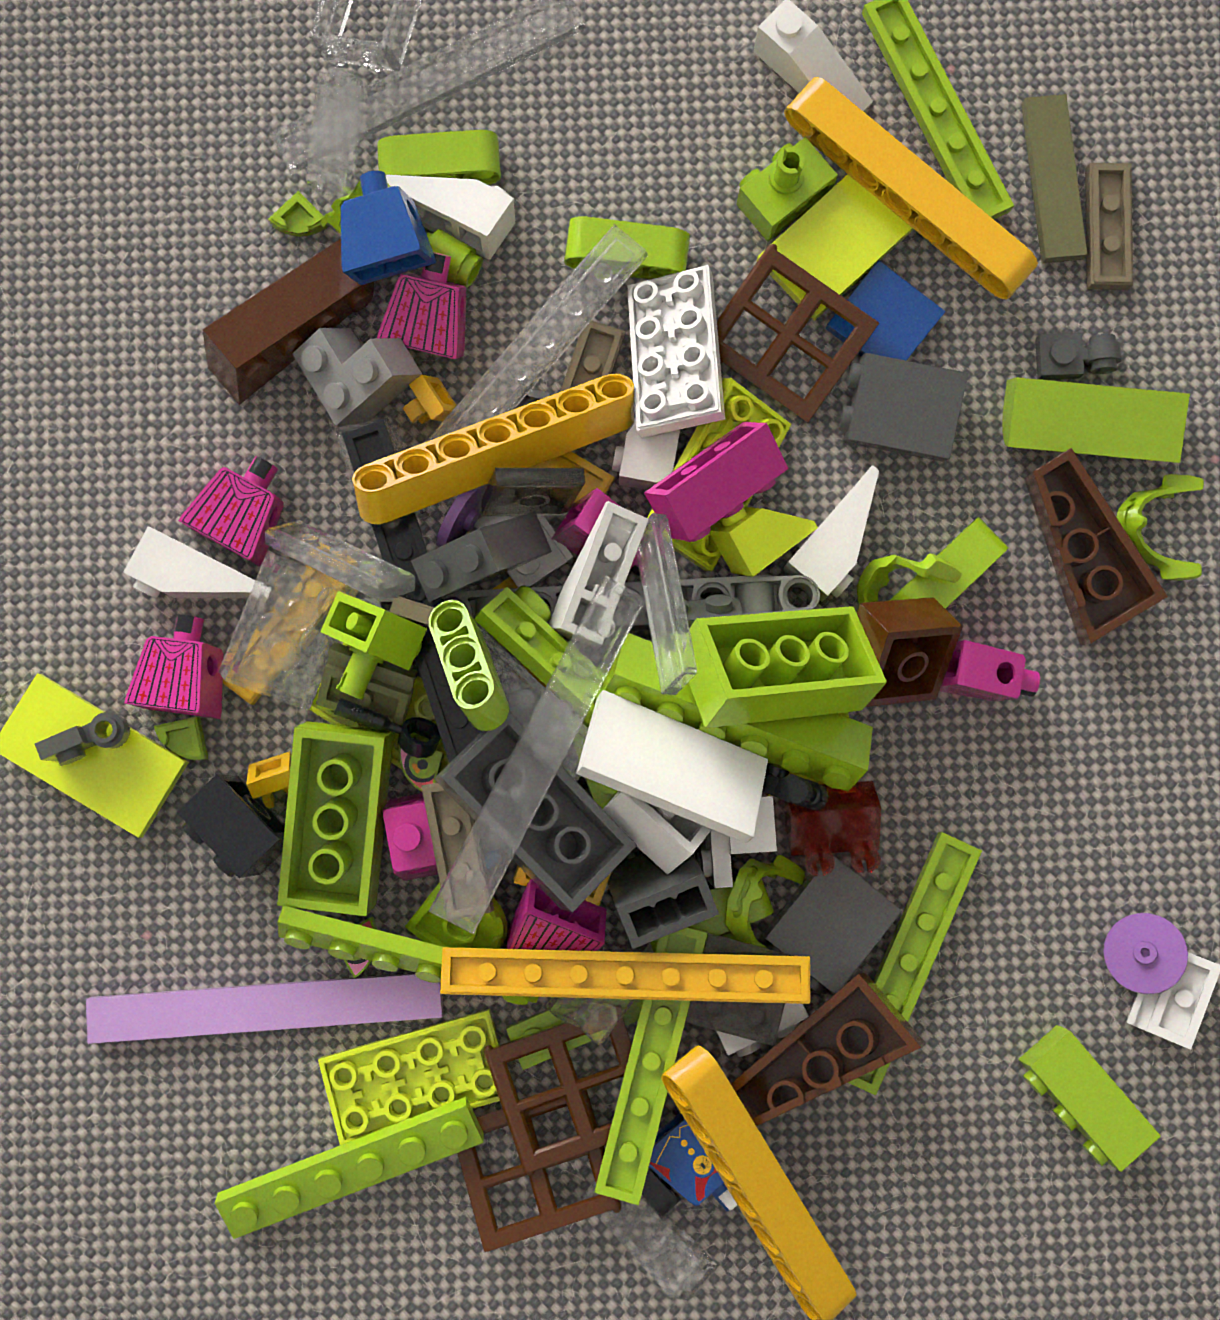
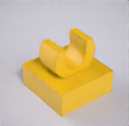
[403,375,461,424]
[246,751,292,809]

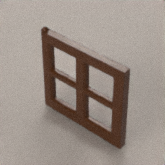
[717,244,880,423]
[484,1003,660,1176]
[457,1090,622,1253]

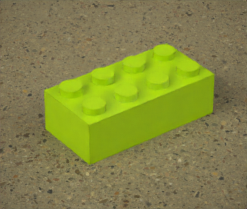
[676,606,887,728]
[277,721,394,916]

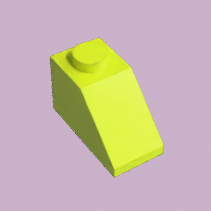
[710,507,818,577]

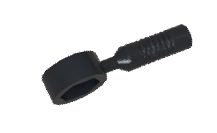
[334,698,441,758]

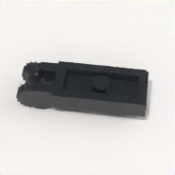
[762,763,829,811]

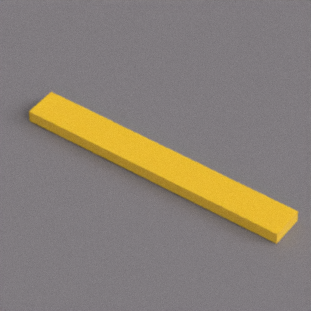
[440,947,810,1004]

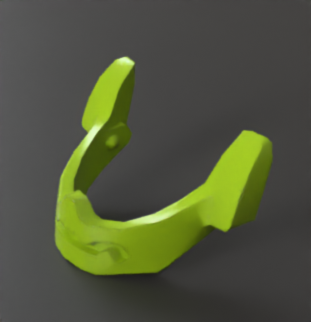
[1117,474,1204,581]
[856,553,962,605]
[725,855,805,956]

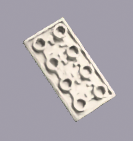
[627,265,725,438]
[576,690,768,843]

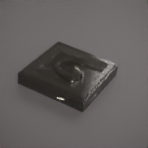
[481,468,585,516]

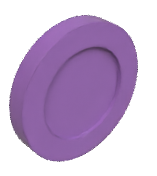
[436,484,487,547]
[1104,913,1188,994]

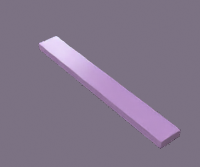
[86,973,444,1044]

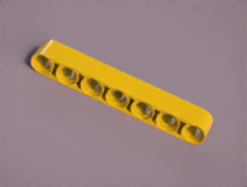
[784,77,1038,300]
[352,374,634,524]
[661,1045,857,1320]

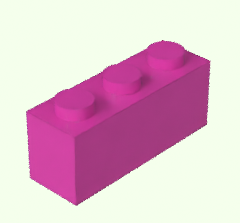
[644,422,789,542]

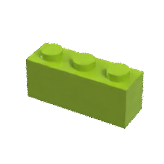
[1018,1025,1161,1172]

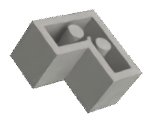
[292,328,422,426]

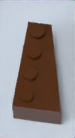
[202,239,375,405]
[1025,448,1168,645]
[731,973,926,1126]

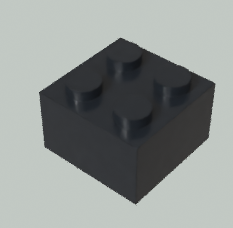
[176,774,285,878]

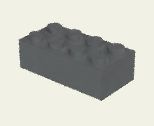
[434,712,637,913]

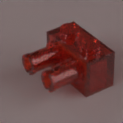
[785,781,881,876]

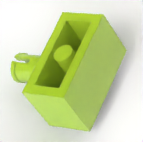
[736,137,838,242]
[320,591,427,700]

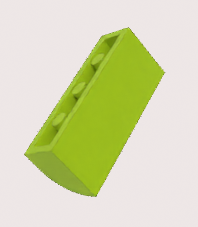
[1002,377,1190,463]

